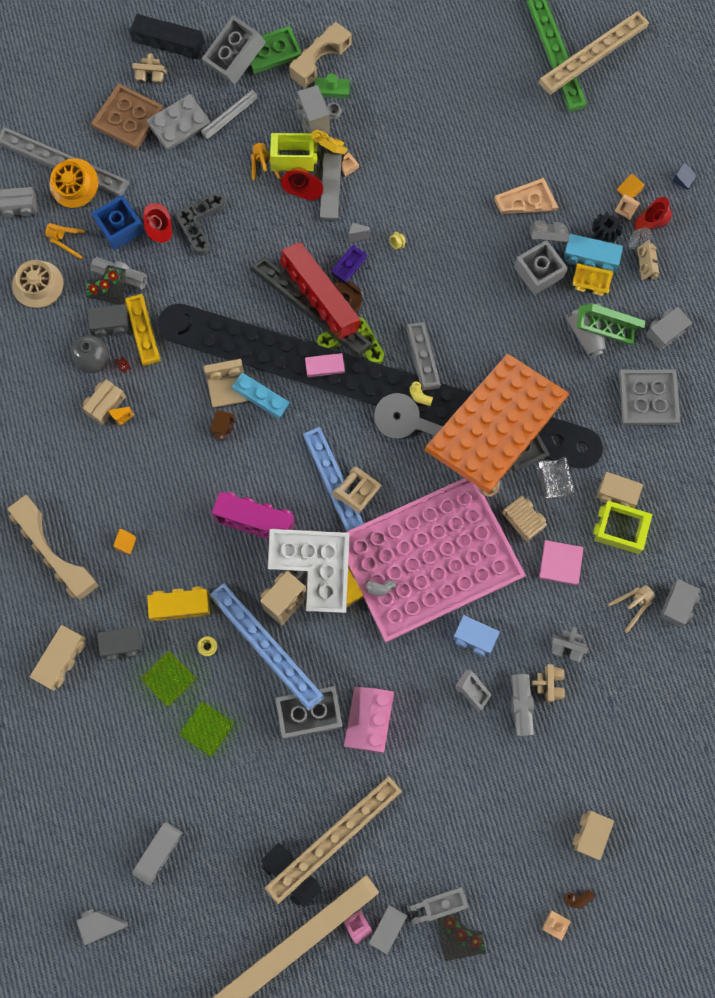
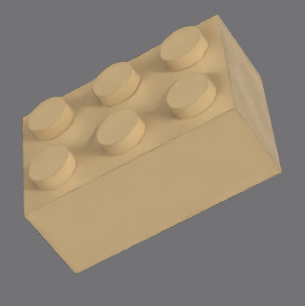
[260,571,307,626]

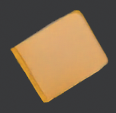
[617,174,644,198]
[108,407,134,426]
[113,529,136,554]

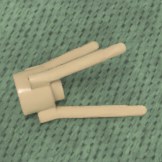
[608,585,655,633]

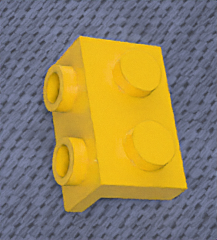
[572,263,613,296]

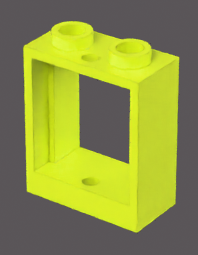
[270,133,317,171]
[593,501,653,554]

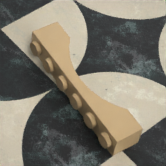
[7,495,99,600]

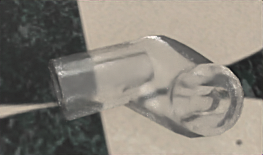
[628,227,653,249]

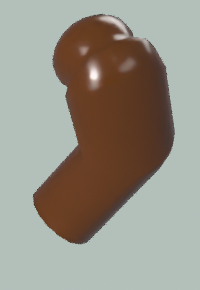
[564,889,595,909]

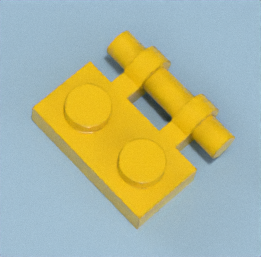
[311,130,348,155]

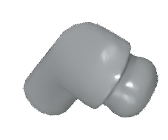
[366,579,396,597]

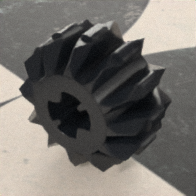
[592,212,623,243]

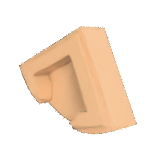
[341,152,359,177]

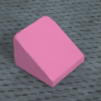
[343,910,373,944]

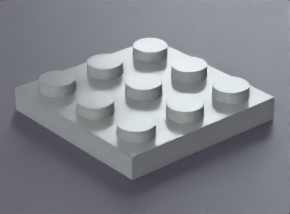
[619,369,680,425]

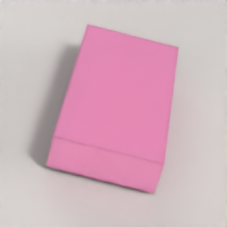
[305,353,345,377]

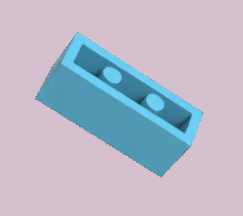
[562,234,623,273]

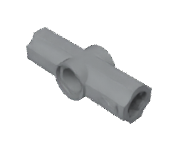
[90,257,148,290]
[511,674,534,736]

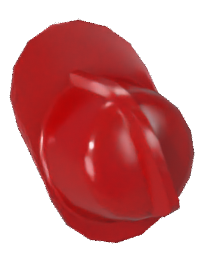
[281,167,323,200]
[634,196,673,233]
[142,203,172,243]

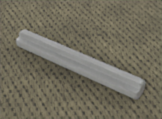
[201,90,258,139]

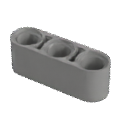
[132,822,183,886]

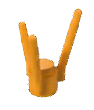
[251,143,281,180]
[45,223,85,259]

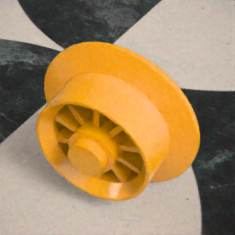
[49,158,98,208]

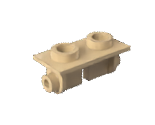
[637,240,660,281]

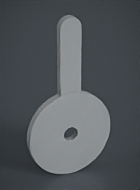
[374,393,443,439]

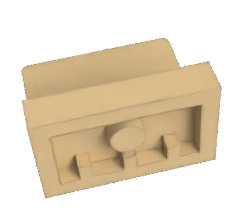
[204,359,249,408]

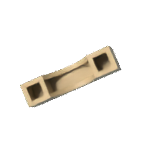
[289,22,351,89]

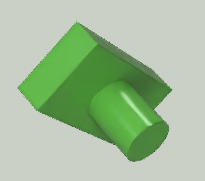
[315,74,350,99]

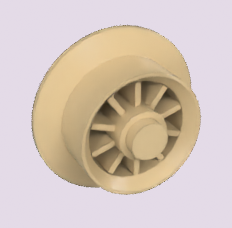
[12,260,64,308]

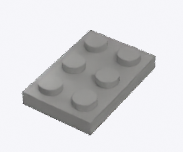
[147,94,211,151]

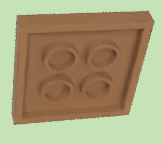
[91,83,164,150]

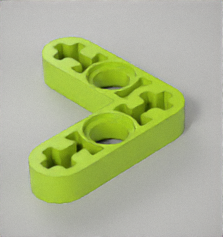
[317,317,384,364]

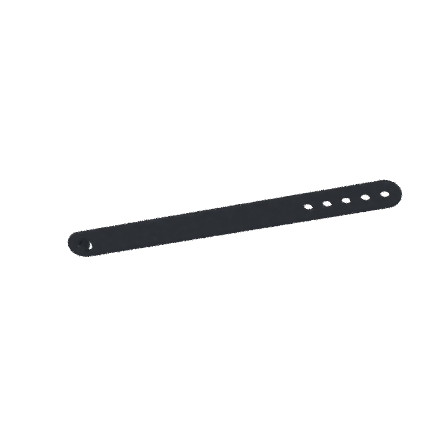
[158,304,603,469]

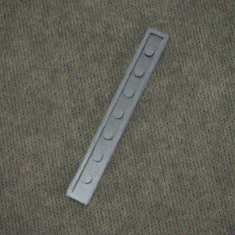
[0,127,129,197]

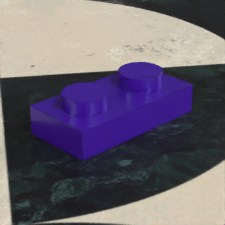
[331,245,367,283]

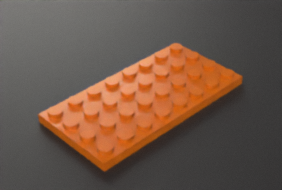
[424,353,569,494]

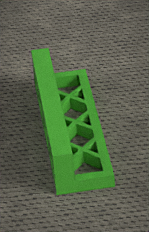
[577,303,645,345]

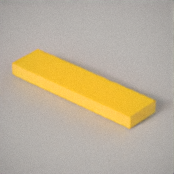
[125,294,161,366]

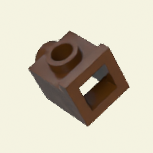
[210,409,236,441]

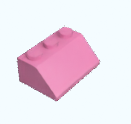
[344,687,394,754]

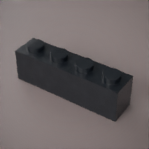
[130,14,204,59]

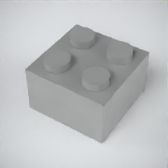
[296,85,330,135]
[514,240,568,295]

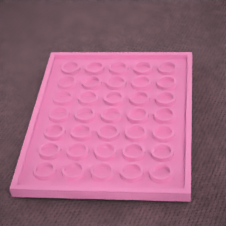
[345,478,526,643]

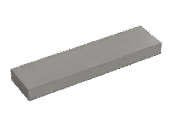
[320,153,342,221]
[406,322,441,390]

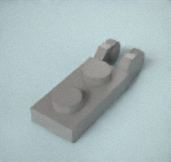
[407,887,469,925]

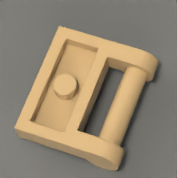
[332,467,382,514]

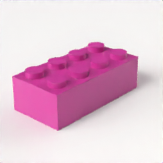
[212,491,296,540]

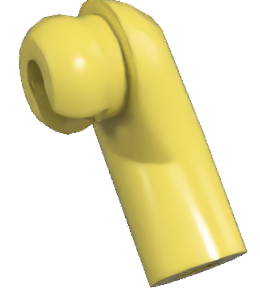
[410,382,433,406]

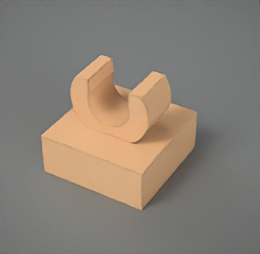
[615,194,640,220]
[542,910,571,941]

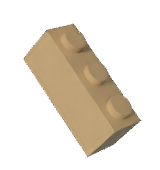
[30,625,86,691]

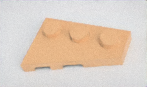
[494,178,559,214]

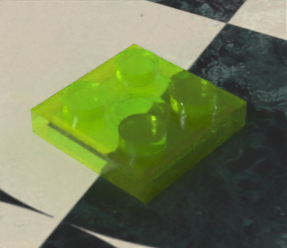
[140,651,197,708]
[179,701,235,757]

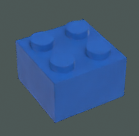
[91,195,145,250]

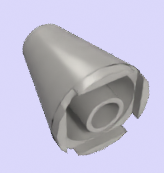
[565,303,606,357]

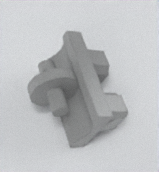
[551,627,588,662]

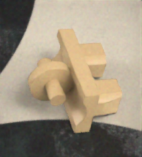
[132,53,167,84]
[532,664,565,703]

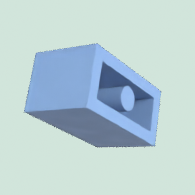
[453,615,500,657]

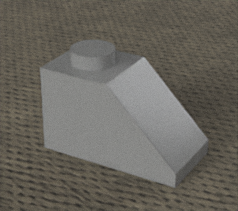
[77,909,129,945]

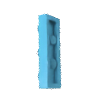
[232,373,290,419]

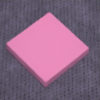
[539,540,584,586]

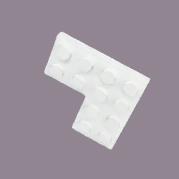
[268,529,349,613]

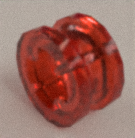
[114,356,132,374]

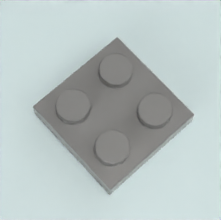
[530,220,570,242]

